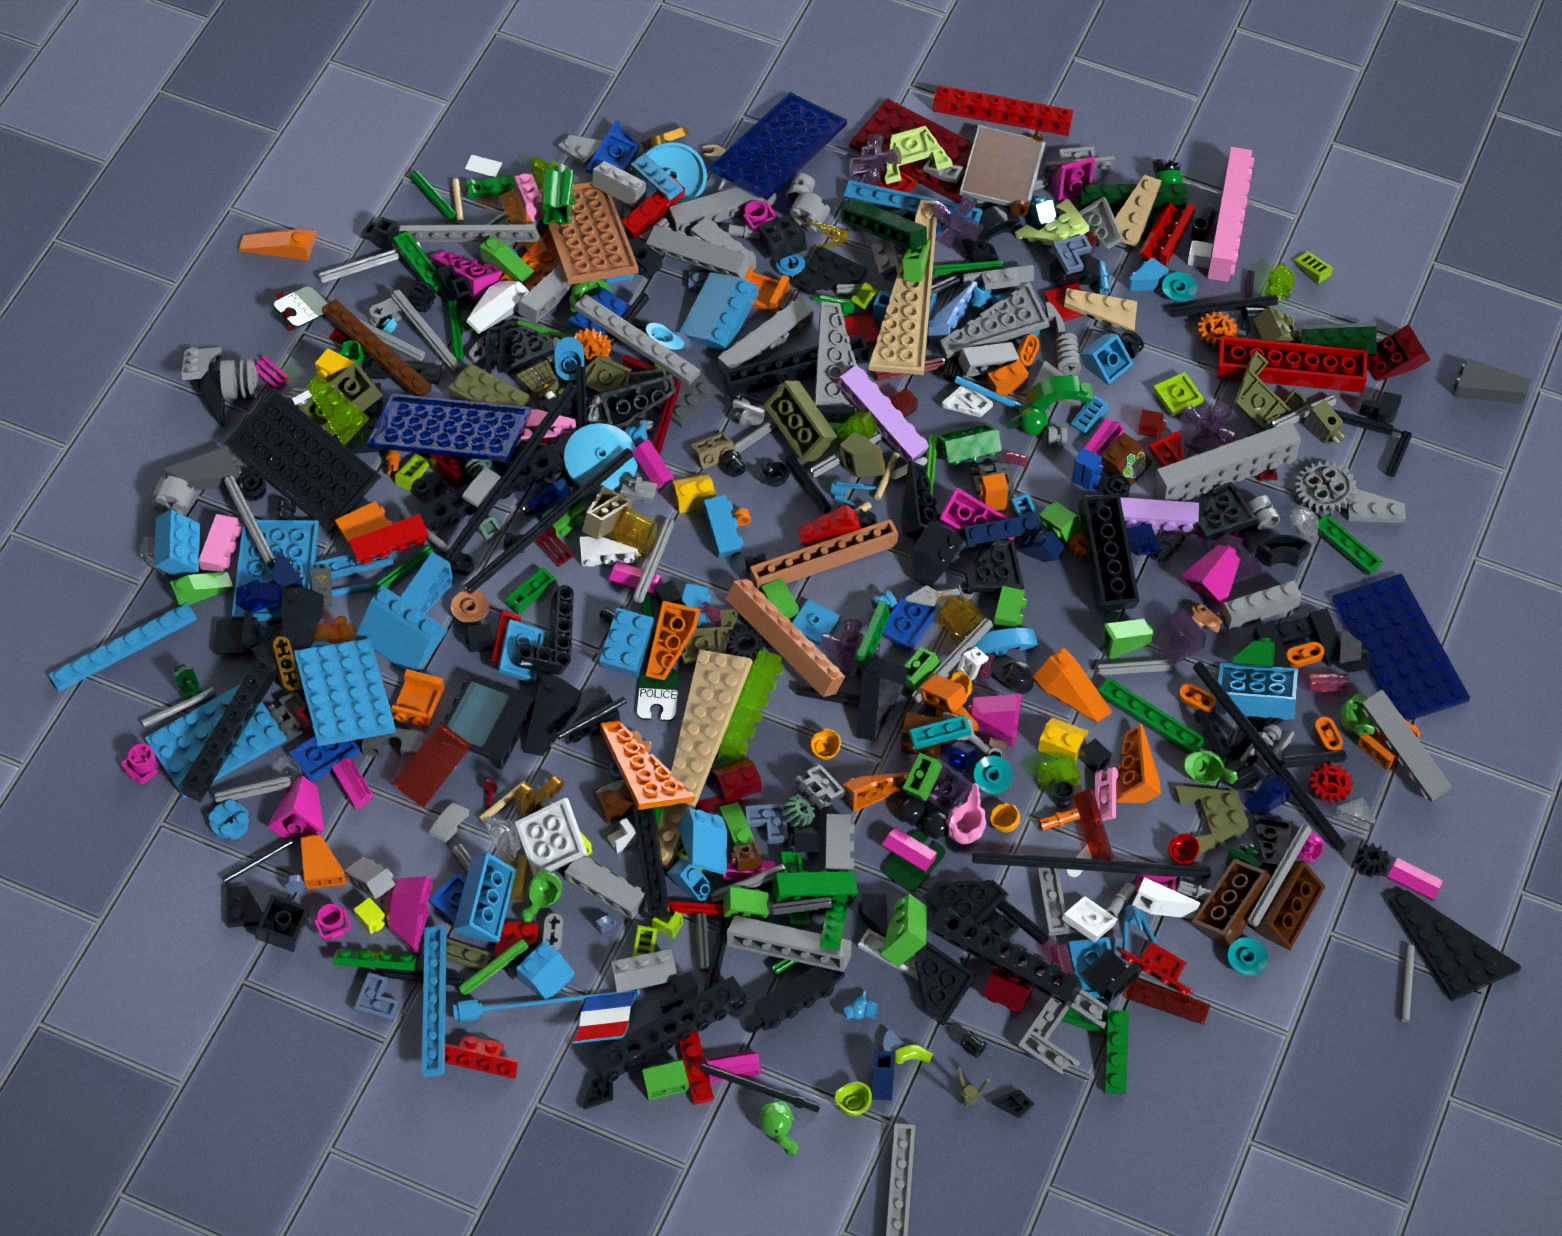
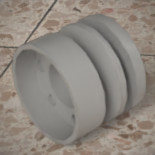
[220,359,258,399]

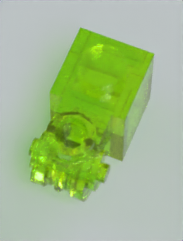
[837,411,877,440]
[1037,755,1081,786]

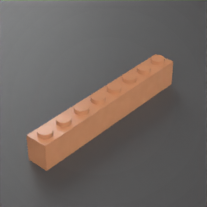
[750,519,898,592]
[725,579,845,697]

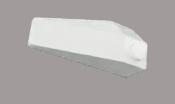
[466,281,529,334]

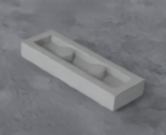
[282,388,312,406]

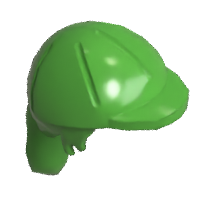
[569,280,610,313]
[1340,694,1374,736]
[1183,751,1238,784]
[521,871,563,922]
[758,1100,799,1155]

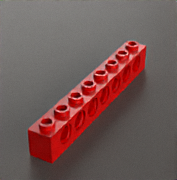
[933,85,1074,136]

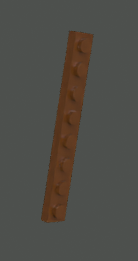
[322,299,432,399]

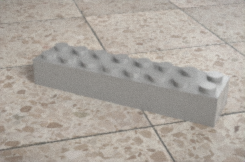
[1153,422,1302,501]

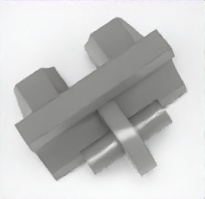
[730,398,766,427]
[620,477,658,504]

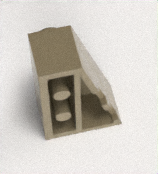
[582,486,633,540]

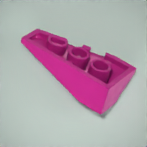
[430,250,502,300]
[939,488,1015,540]

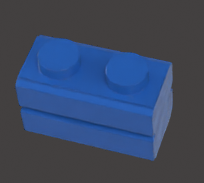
[1072,448,1103,490]

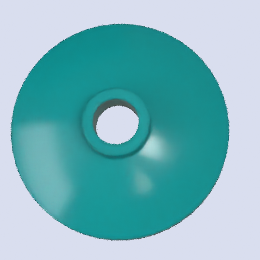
[1162,272,1198,302]
[974,755,1013,795]
[1227,937,1269,976]

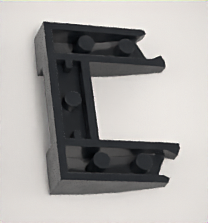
[334,383,385,454]
[1253,608,1341,668]

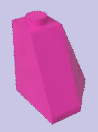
[1181,545,1240,606]
[968,694,1022,747]
[267,776,324,838]

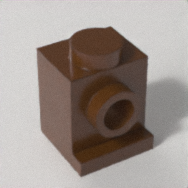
[730,840,762,872]

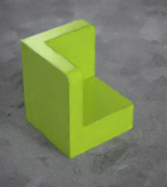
[851,282,879,309]
[652,911,684,939]

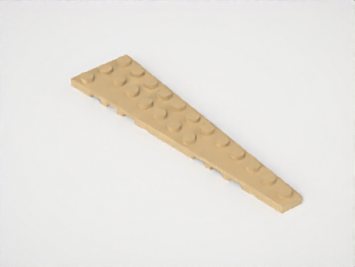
[869,200,939,375]
[658,650,753,869]

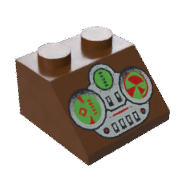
[1101,432,1152,487]
[592,779,636,824]

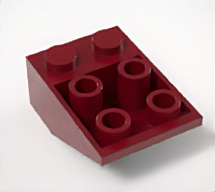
[1367,324,1431,381]

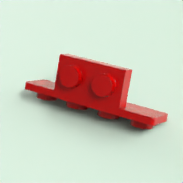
[1120,942,1195,995]
[445,1035,518,1079]

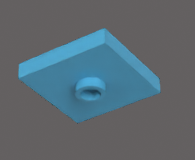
[792,599,841,647]

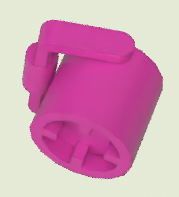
[743,201,776,231]
[121,743,158,784]
[314,904,352,940]

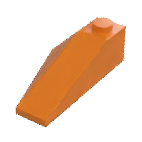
[239,228,317,261]
[646,601,701,681]
[1033,648,1112,723]
[1116,724,1161,803]
[843,772,910,812]

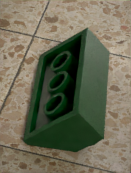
[1302,322,1377,354]

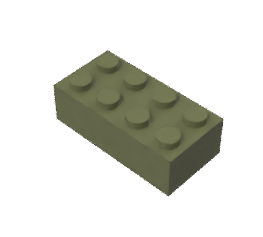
[298,362,383,436]
[448,363,531,433]
[764,381,838,462]

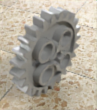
[1295,461,1357,515]

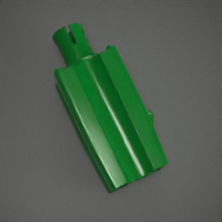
[543,164,576,225]

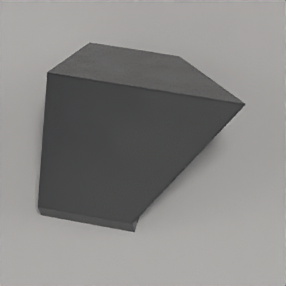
[962,236,999,262]

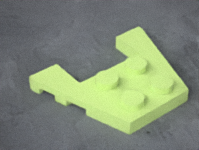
[885,126,953,184]
[1015,199,1089,246]

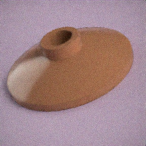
[451,590,489,623]

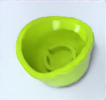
[835,1082,872,1117]

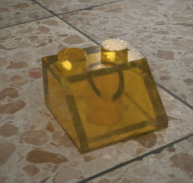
[613,506,658,559]
[936,597,985,641]

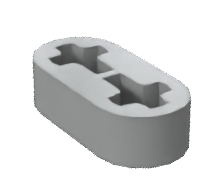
[469,334,486,365]
[543,913,563,951]

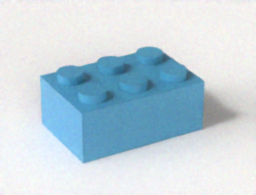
[154,509,200,578]
[599,608,656,678]

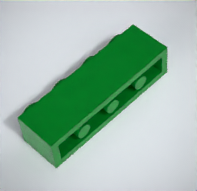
[772,870,858,903]

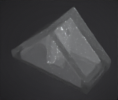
[1334,797,1376,833]

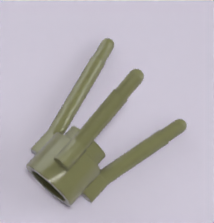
[957,1067,990,1107]

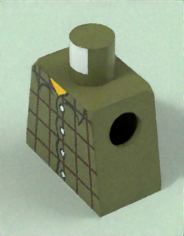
[517,359,558,402]
[1303,399,1346,445]

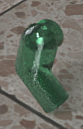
[1006,408,1025,430]

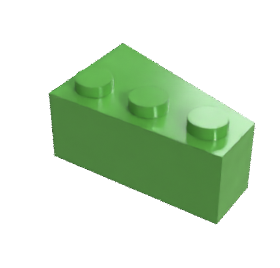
[880,893,927,968]

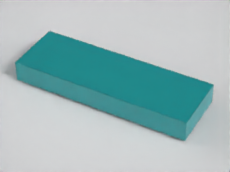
[909,715,972,750]

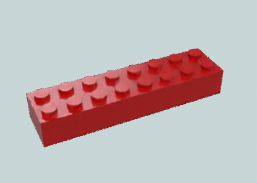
[1217,336,1368,393]

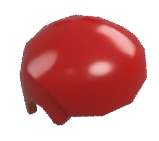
[1167,833,1200,865]

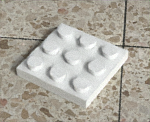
[515,798,588,876]

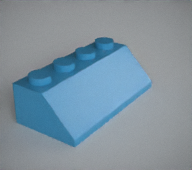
[453,852,517,943]

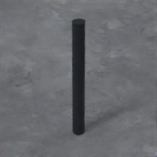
[1242,270,1255,331]
[555,696,627,740]
[222,837,295,884]

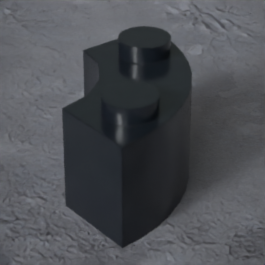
[968,204,1020,242]
[1049,254,1101,287]
[1255,535,1311,567]

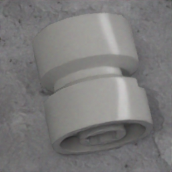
[786,173,815,205]
[1248,495,1280,531]

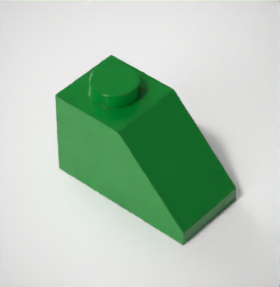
[1232,638,1275,667]

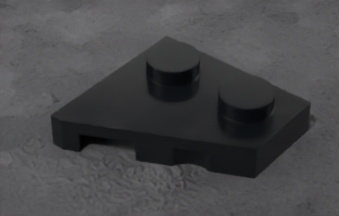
[226,886,263,928]

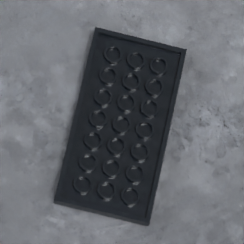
[224,388,381,533]

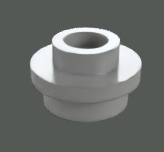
[1262,724,1282,742]

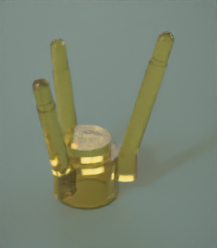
[809,221,849,251]

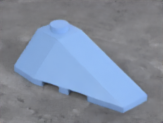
[928,282,977,343]

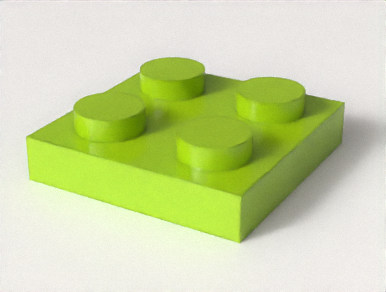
[1153,372,1204,416]

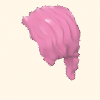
[946,783,986,844]

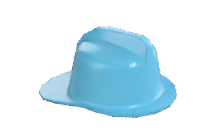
[646,323,684,350]

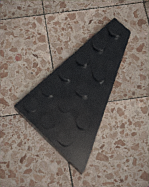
[1388,890,1522,1002]

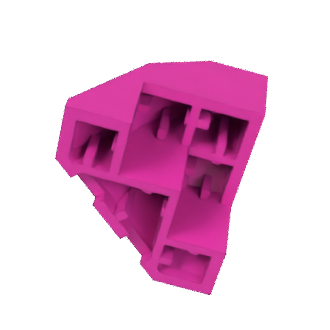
[380,876,433,957]

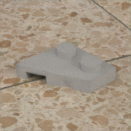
[558,135,602,167]

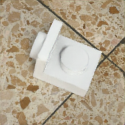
[957,647,989,681]

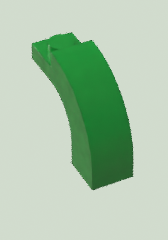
[1026,376,1093,412]

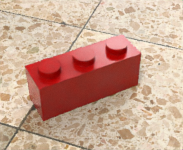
[798,504,861,547]

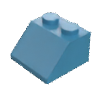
[1080,334,1134,385]
[516,940,576,1000]

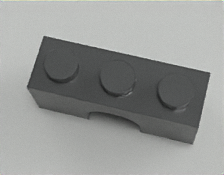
[361,727,426,761]

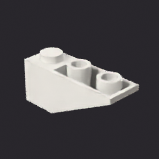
[580,536,639,567]
[1132,877,1200,919]

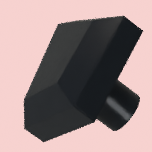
[583,1079,613,1110]
[992,1089,1034,1118]

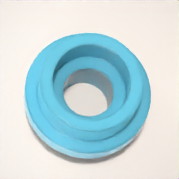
[382,318,398,334]

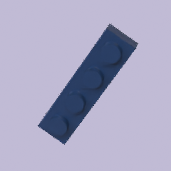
[963,514,1040,546]

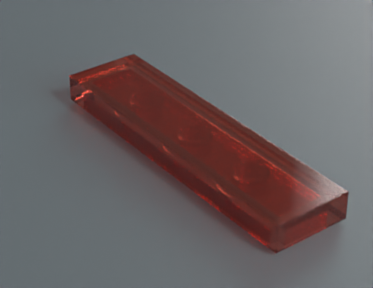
[1073,788,1114,860]
[1125,979,1211,1025]

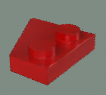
[1149,431,1185,467]
[495,922,539,958]

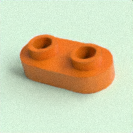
[1016,334,1039,367]
[1286,642,1324,668]
[1179,684,1216,712]
[1314,717,1343,752]

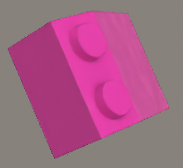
[1051,157,1096,202]

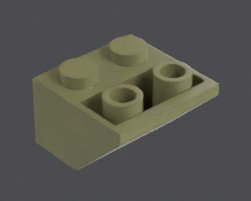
[1253,307,1302,344]
[839,432,886,478]

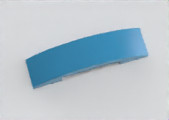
[959,628,1038,654]

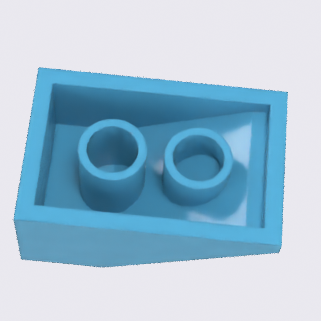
[677,808,727,875]

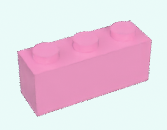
[515,174,543,222]
[199,514,242,573]

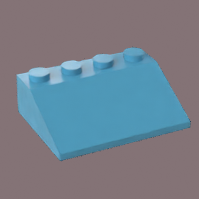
[679,272,759,352]
[356,585,448,672]
[1215,663,1298,720]

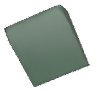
[477,515,502,540]

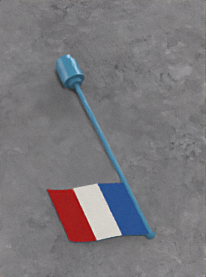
[453,989,641,1044]

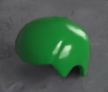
[1156,170,1183,184]
[337,340,364,365]
[1020,406,1048,436]

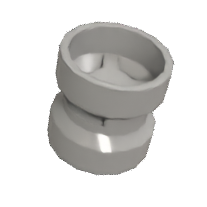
[1047,426,1068,445]

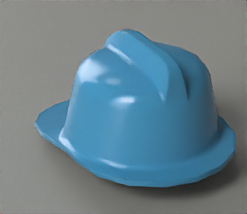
[555,337,584,381]

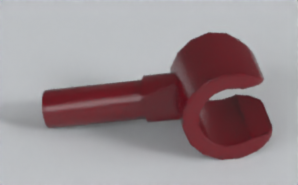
[484,779,497,808]

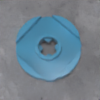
[209,800,250,840]

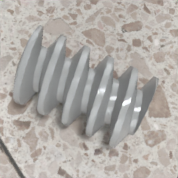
[1055,333,1081,375]

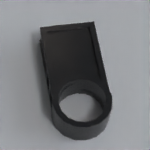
[437,551,474,575]

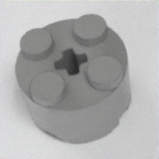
[789,192,830,234]
[151,476,195,515]

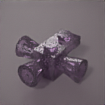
[849,134,902,186]
[929,193,984,249]
[1180,401,1237,454]
[820,619,880,677]

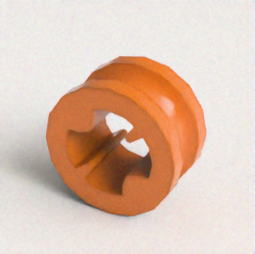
[733,509,751,526]

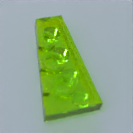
[306,374,370,446]

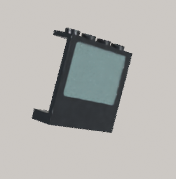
[436,674,535,770]

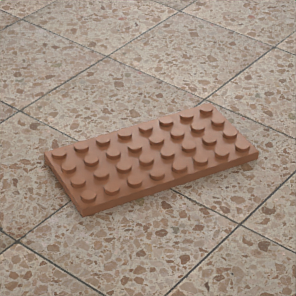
[539,182,639,285]

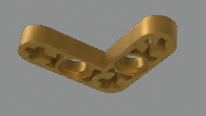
[641,126,690,150]
[272,636,303,692]
[514,776,564,819]

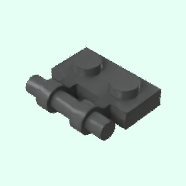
[970,462,1014,495]
[268,691,305,738]
[794,764,846,809]

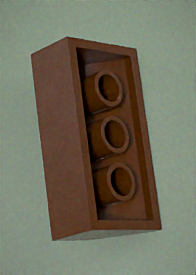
[1191,859,1271,947]
[1252,861,1326,950]

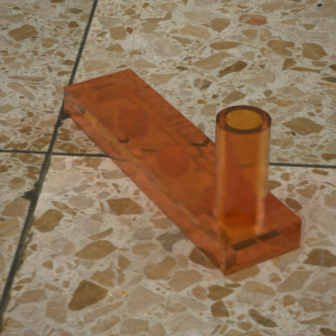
[498,189,548,260]
[276,616,355,645]

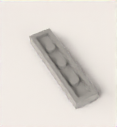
[1036,867,1069,936]

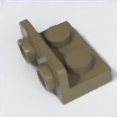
[691,432,735,469]

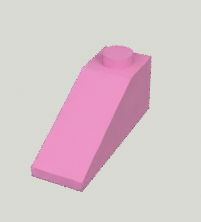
[518,409,576,440]

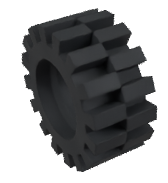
[728,628,763,664]

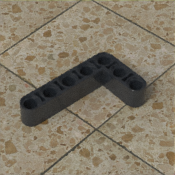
[511,585,574,675]

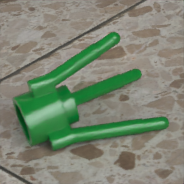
[812,295,854,317]

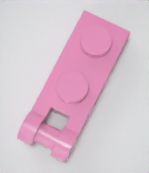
[1094,767,1118,822]

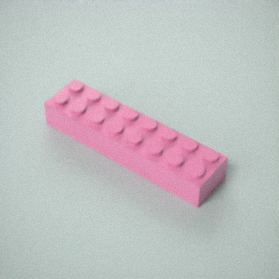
[1207,147,1254,282]

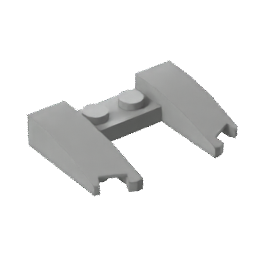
[1018,980,1108,1075]

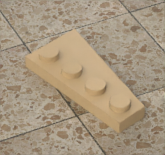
[1115,175,1162,248]
[1064,288,1137,331]

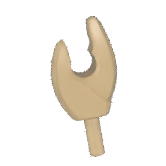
[702,145,737,162]

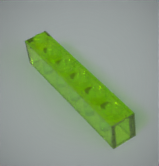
[718,649,784,760]

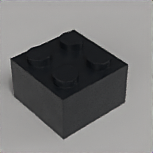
[758,214,807,261]
[255,894,310,952]

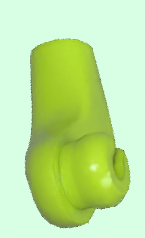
[895,1044,934,1064]

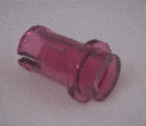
[1004,450,1029,467]
[699,602,722,622]
[978,653,995,679]

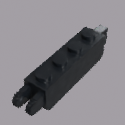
[745,966,845,1033]

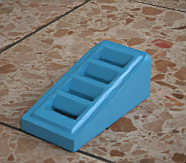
[1071,395,1108,435]
[1009,493,1042,528]

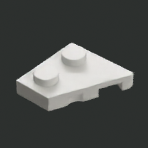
[942,386,993,417]

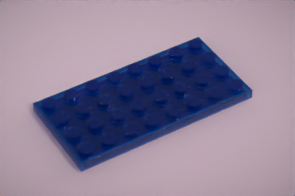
[710,92,847,200]
[367,394,532,462]
[1332,573,1470,722]

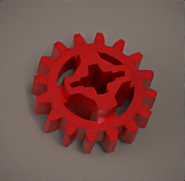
[1309,762,1353,804]

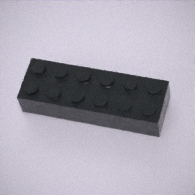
[1078,493,1140,612]

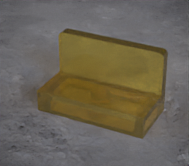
[505,855,528,900]

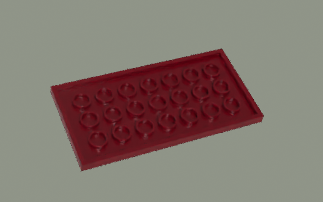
[849,98,974,204]

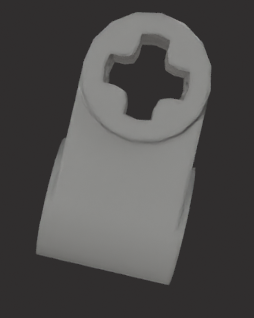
[369,298,405,328]

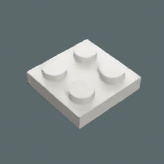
[1062,896,1117,942]

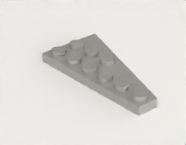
[940,282,1049,359]
[814,301,862,413]

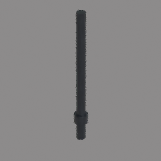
[699,1063,821,1113]

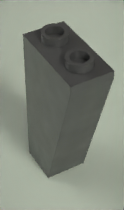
[1453,358,1532,404]
[163,446,243,491]

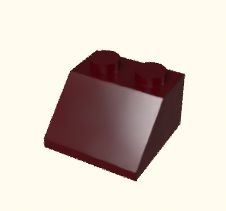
[711,757,762,804]
[983,968,1033,1012]

